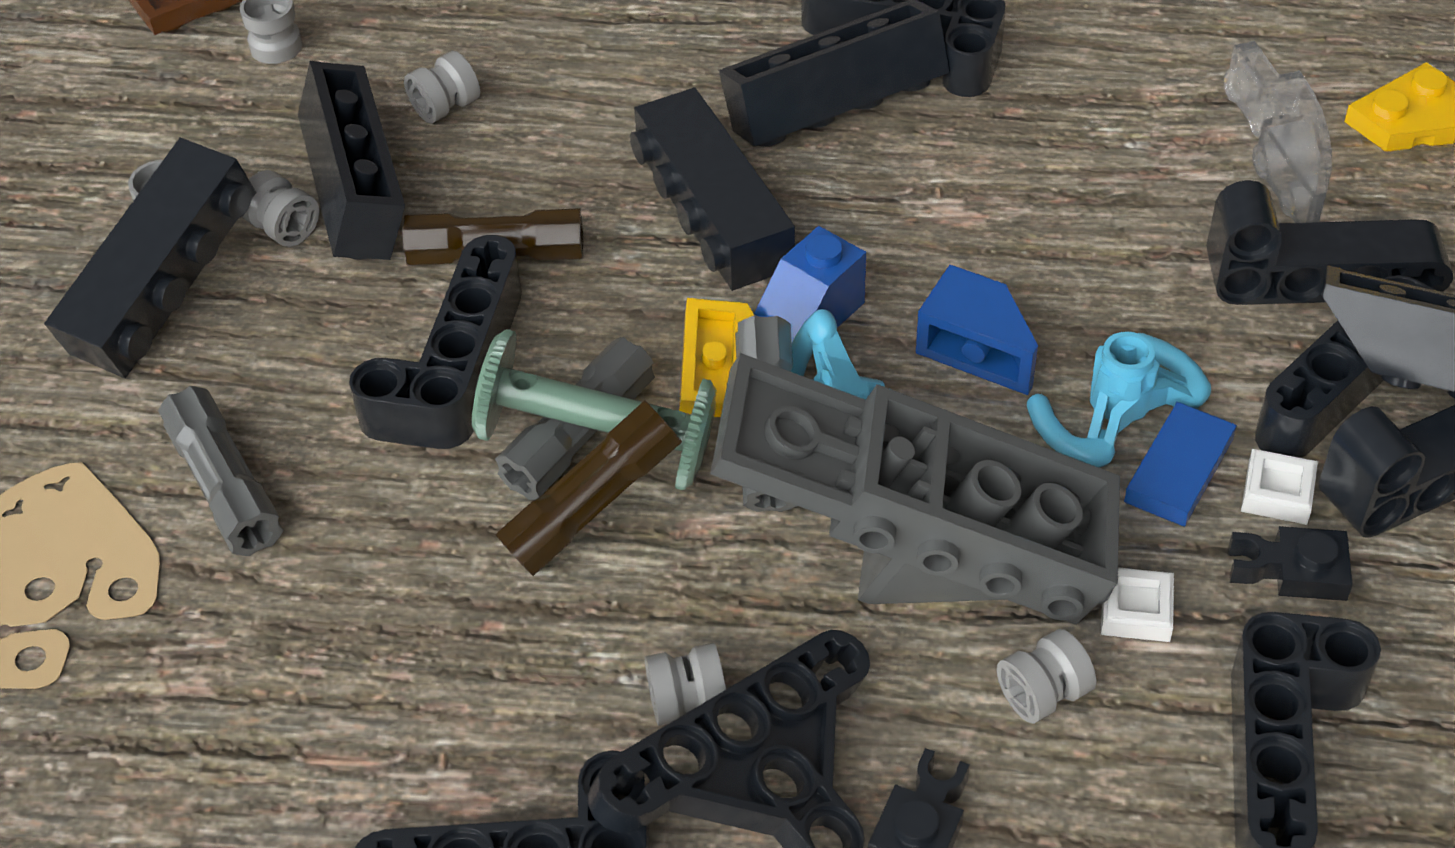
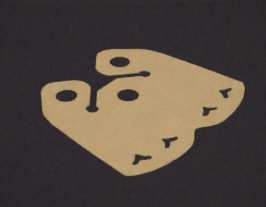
[0,462,160,689]

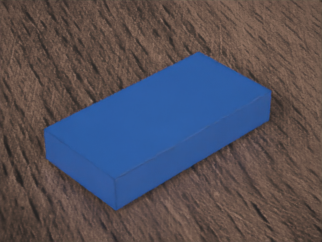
[1124,402,1237,527]

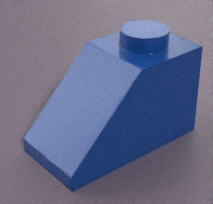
[754,226,866,342]
[916,265,1038,395]

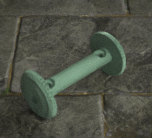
[472,329,717,490]

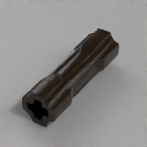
[403,208,584,266]
[495,400,682,576]

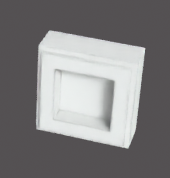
[1241,449,1318,525]
[1101,567,1174,642]

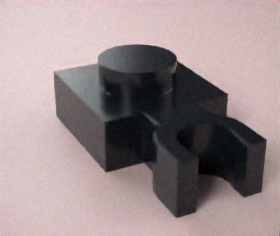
[1228,526,1353,601]
[868,748,970,848]

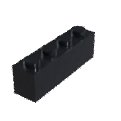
[719,0,950,147]
[298,61,405,260]
[630,87,795,291]
[44,137,256,379]

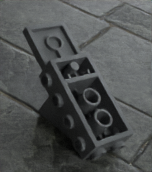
[710,353,1120,625]

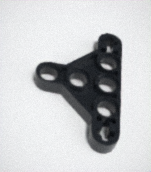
[588,630,870,848]

